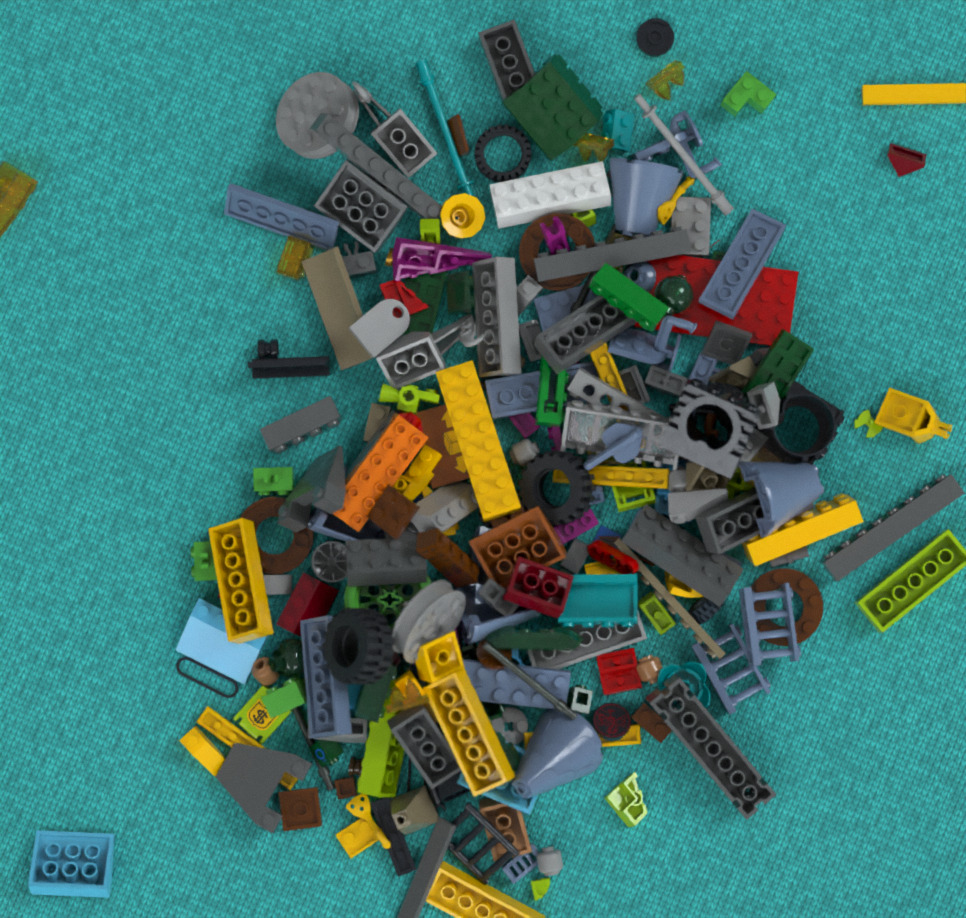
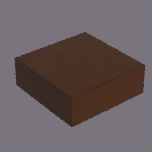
[334,776,357,800]

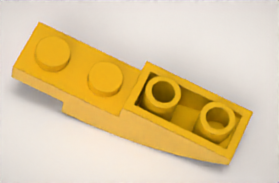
[393,445,442,501]

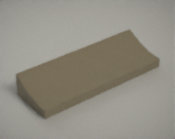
[301,247,375,370]

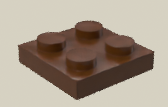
[367,484,420,539]
[279,787,323,831]

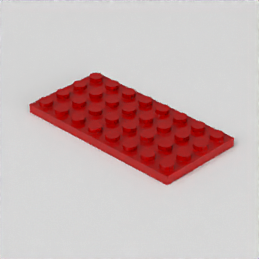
[635,255,799,346]

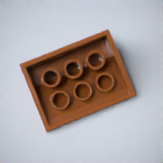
[469,506,567,588]

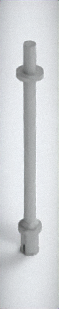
[634,94,734,215]

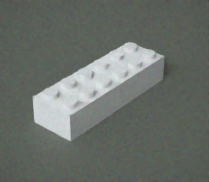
[489,161,611,229]

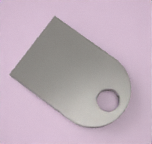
[348,299,410,359]

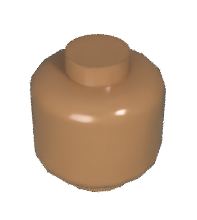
[636,654,663,684]
[251,657,280,686]

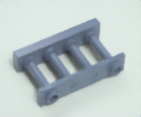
[739,583,801,667]
[690,623,771,715]

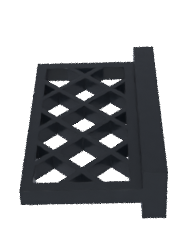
[248,356,330,379]

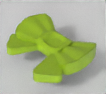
[854,410,883,438]

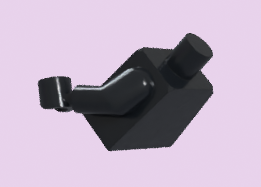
[429,771,482,813]

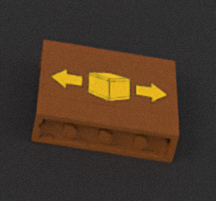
[416,404,470,489]

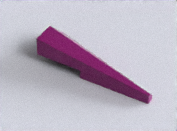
[392,237,492,281]

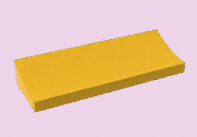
[426,861,546,918]

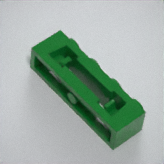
[535,355,569,427]

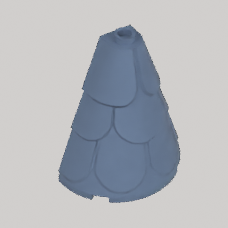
[512,709,603,799]

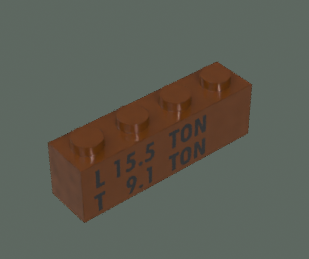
[416,528,479,588]

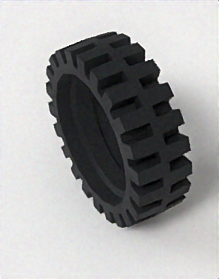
[475,124,531,183]

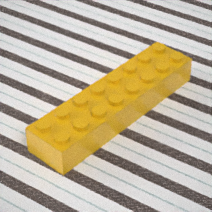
[435,360,521,522]

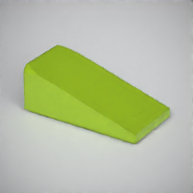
[420,219,440,244]
[638,592,676,635]

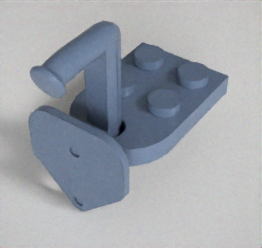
[630,110,722,178]
[608,316,697,372]

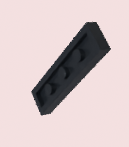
[370,797,417,877]

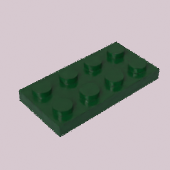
[403,271,448,335]
[742,329,814,402]

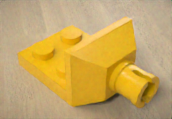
[874,387,952,444]

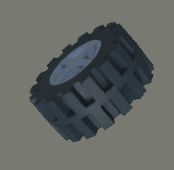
[688,597,724,625]

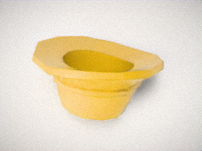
[440,193,486,239]

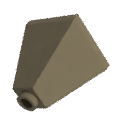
[390,785,439,835]

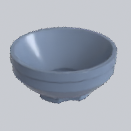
[623,261,656,292]

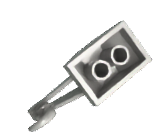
[352,81,437,178]
[376,314,485,389]

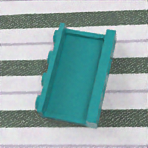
[558,574,638,628]

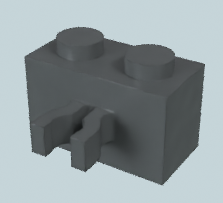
[342,241,377,278]

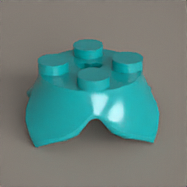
[657,661,710,708]

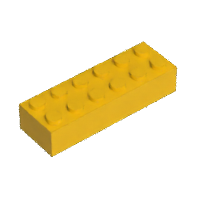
[741,493,864,566]
[208,518,274,644]
[423,668,516,797]

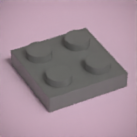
[701,321,752,365]

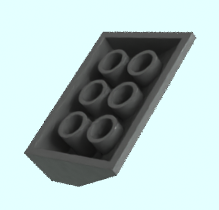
[314,160,408,253]

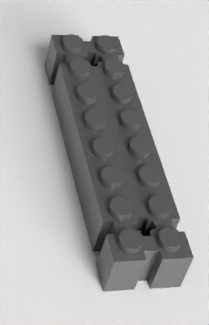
[645,673,777,820]

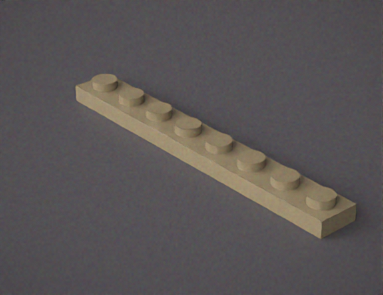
[614,538,725,659]

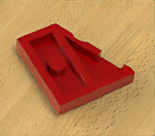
[379,280,428,318]

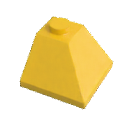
[415,631,464,683]

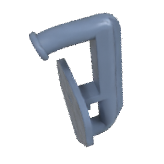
[584,422,643,470]

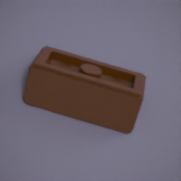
[446,114,469,157]

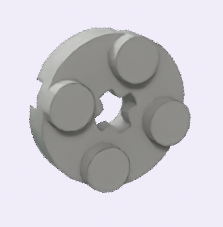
[490,707,528,745]

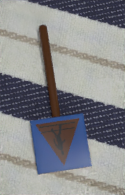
[593,525,655,566]

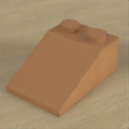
[479,797,532,862]

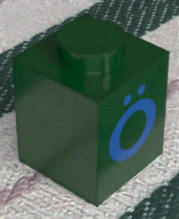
[309,740,344,767]

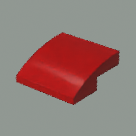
[596,648,642,696]

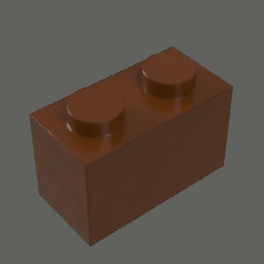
[630,702,672,743]

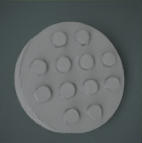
[276,72,359,159]
[392,580,466,663]

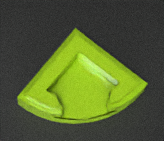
[531,877,550,901]

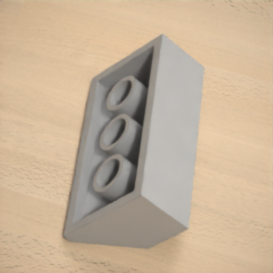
[411,481,479,532]

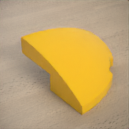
[665,571,704,598]

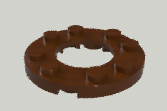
[519,213,595,291]
[240,497,314,574]
[751,568,823,646]

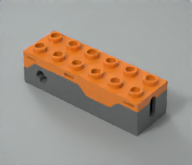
[332,410,429,532]

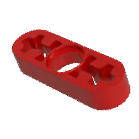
[587,540,639,574]

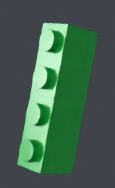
[589,262,669,332]

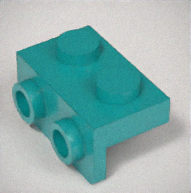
[600,109,635,152]

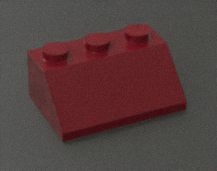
[503,556,574,619]
[276,572,339,637]

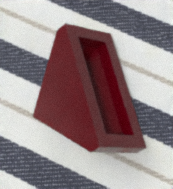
[887,143,927,177]

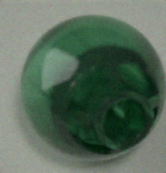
[654,275,693,317]
[268,639,304,678]

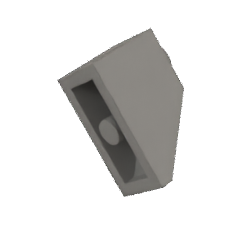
[516,275,543,317]
[747,382,780,429]
[263,575,292,595]

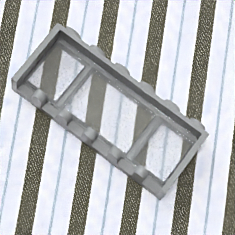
[560,400,679,470]

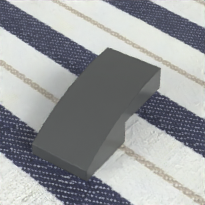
[478,578,519,617]

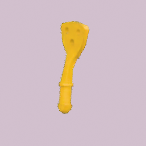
[657,176,695,225]
[346,793,391,849]

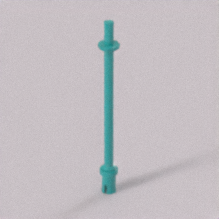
[415,59,474,196]

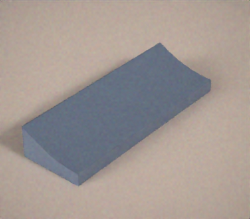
[300,615,352,739]

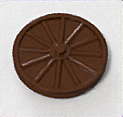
[476,637,512,670]

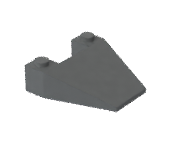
[278,445,346,532]
[216,743,312,833]

